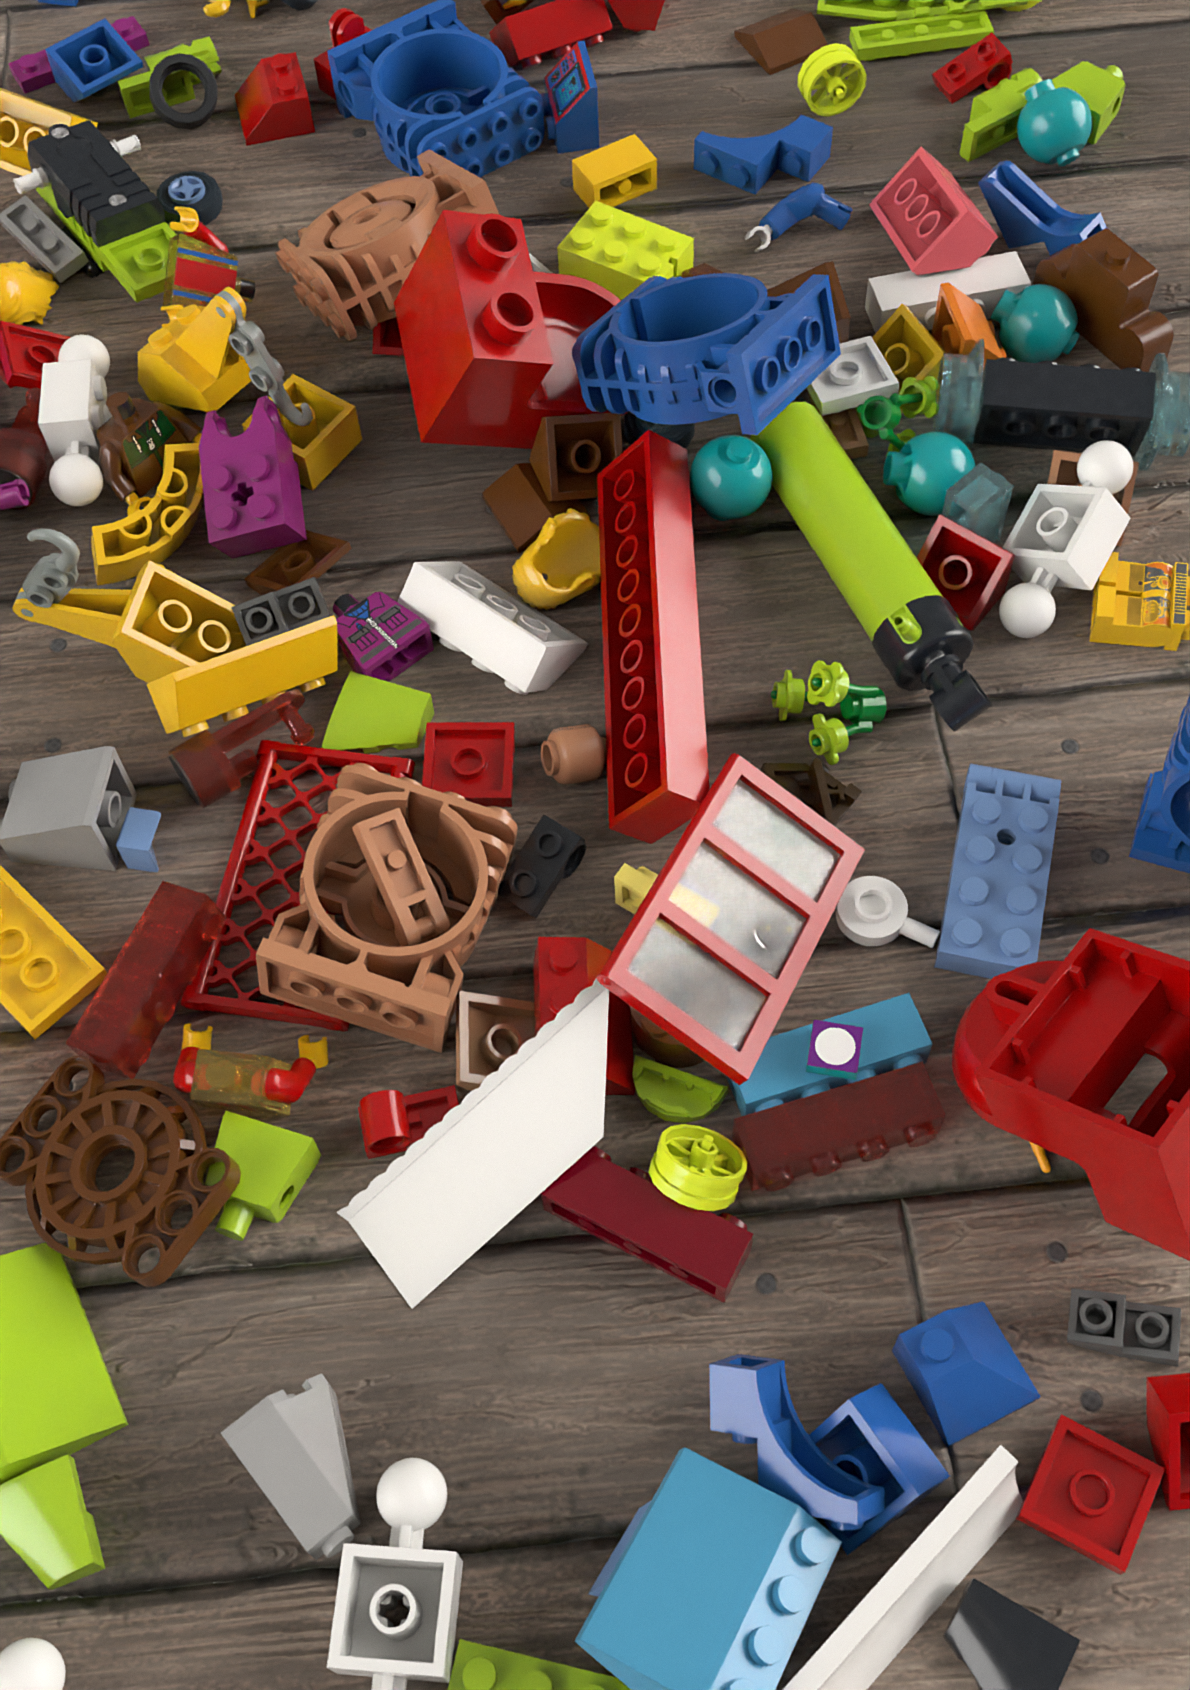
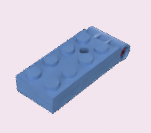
[934,763,1061,979]

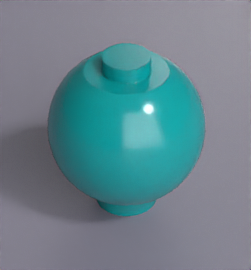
[1017,79,1092,167]
[990,284,1080,363]
[883,431,980,516]
[689,435,773,521]

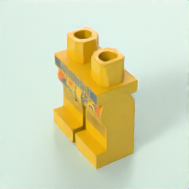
[1089,552,1190,651]

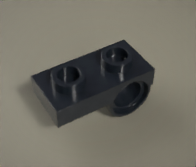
[498,814,586,918]

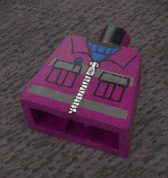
[332,592,434,682]

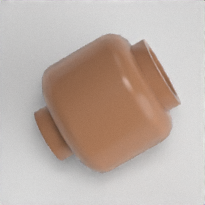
[541,724,607,785]

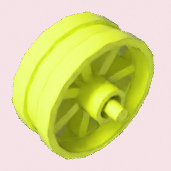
[797,43,867,117]
[649,1124,747,1211]

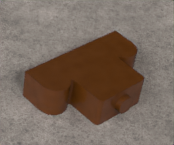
[1033,228,1174,372]

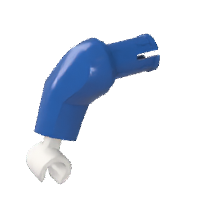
[745,183,852,252]

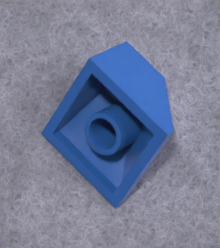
[892,1301,1041,1448]

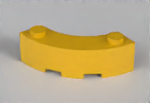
[91,443,204,585]

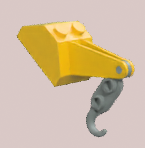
[138,287,313,426]
[12,528,246,683]

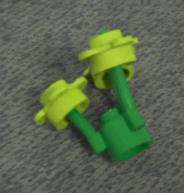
[855,376,939,456]
[770,660,887,765]

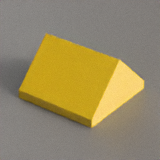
[872,303,949,414]

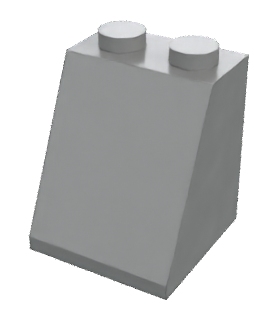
[0,746,137,871]

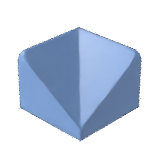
[116,807,161,872]

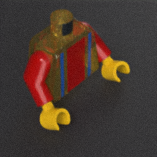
[161,206,256,328]
[173,1023,329,1116]

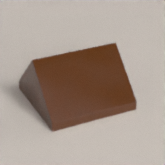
[529,413,623,501]

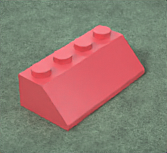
[869,146,998,275]

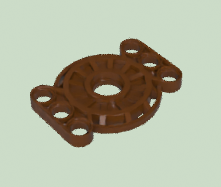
[0,1056,241,1287]

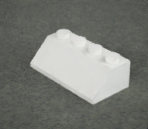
[397,561,588,695]

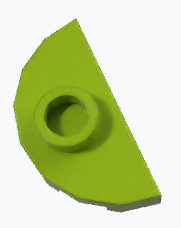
[632,1055,728,1123]

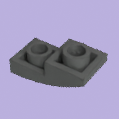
[231,577,331,646]
[1067,1288,1181,1367]

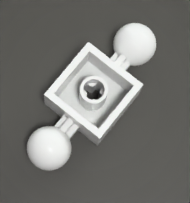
[38,334,112,506]
[999,440,1133,638]
[327,1458,463,1690]

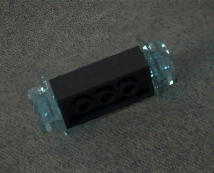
[933,339,1190,471]

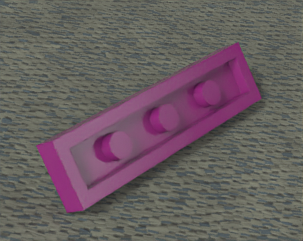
[8,16,150,94]

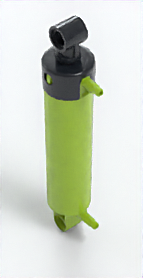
[750,402,992,732]

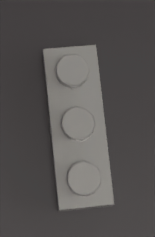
[0,195,89,284]

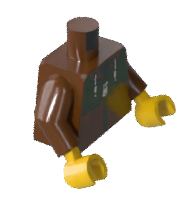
[97,391,202,516]

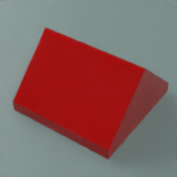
[916,514,1015,631]

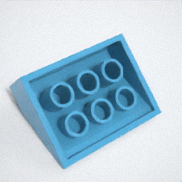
[574,1447,842,1690]

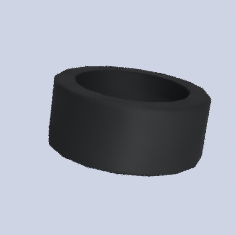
[150,53,218,129]

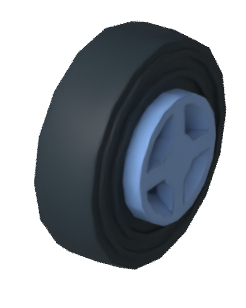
[156,171,223,225]

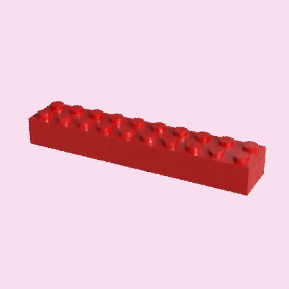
[597,430,710,844]

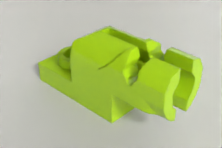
[117,36,222,119]
[959,68,1042,162]

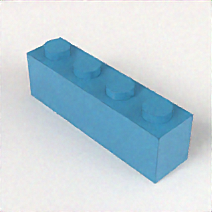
[726,993,932,1122]

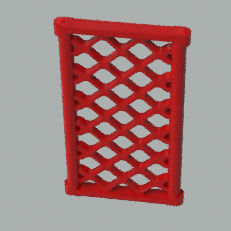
[180,740,416,1032]

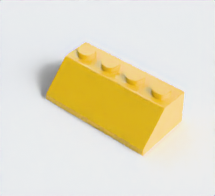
[0,88,98,176]
[147,615,338,738]

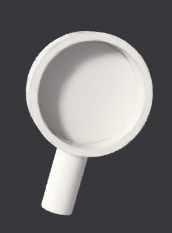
[836,876,940,948]

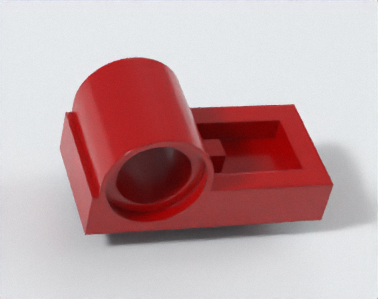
[932,33,1013,104]
[358,1085,459,1159]

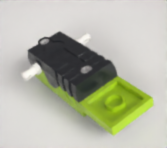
[13,120,200,303]

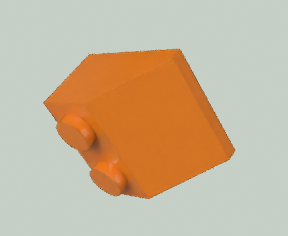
[932,282,1007,398]

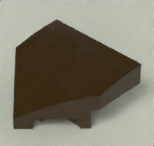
[760,757,862,849]

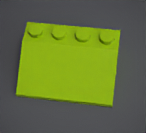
[0,1242,128,1485]

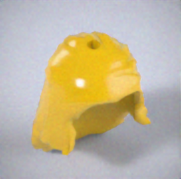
[0,261,59,325]
[512,508,601,610]

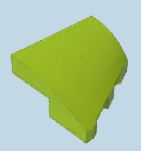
[321,671,434,754]
[0,1454,105,1590]

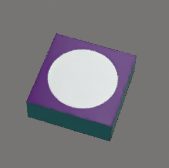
[806,1020,863,1080]

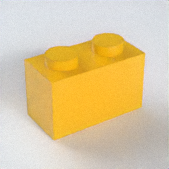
[572,134,657,208]

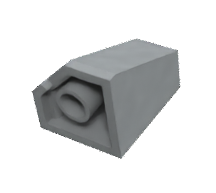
[221,1373,361,1560]

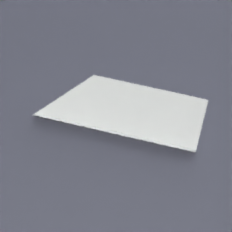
[336,978,609,1309]

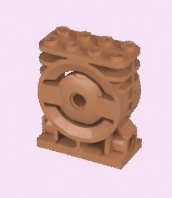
[275,149,499,341]
[256,763,518,1053]

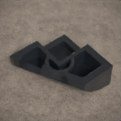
[943,1578,1080,1690]

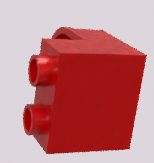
[394,210,629,449]
[952,928,1190,1261]

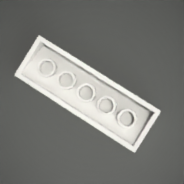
[783,1445,1023,1690]

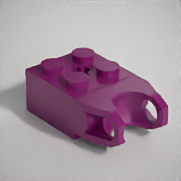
[199,396,307,559]

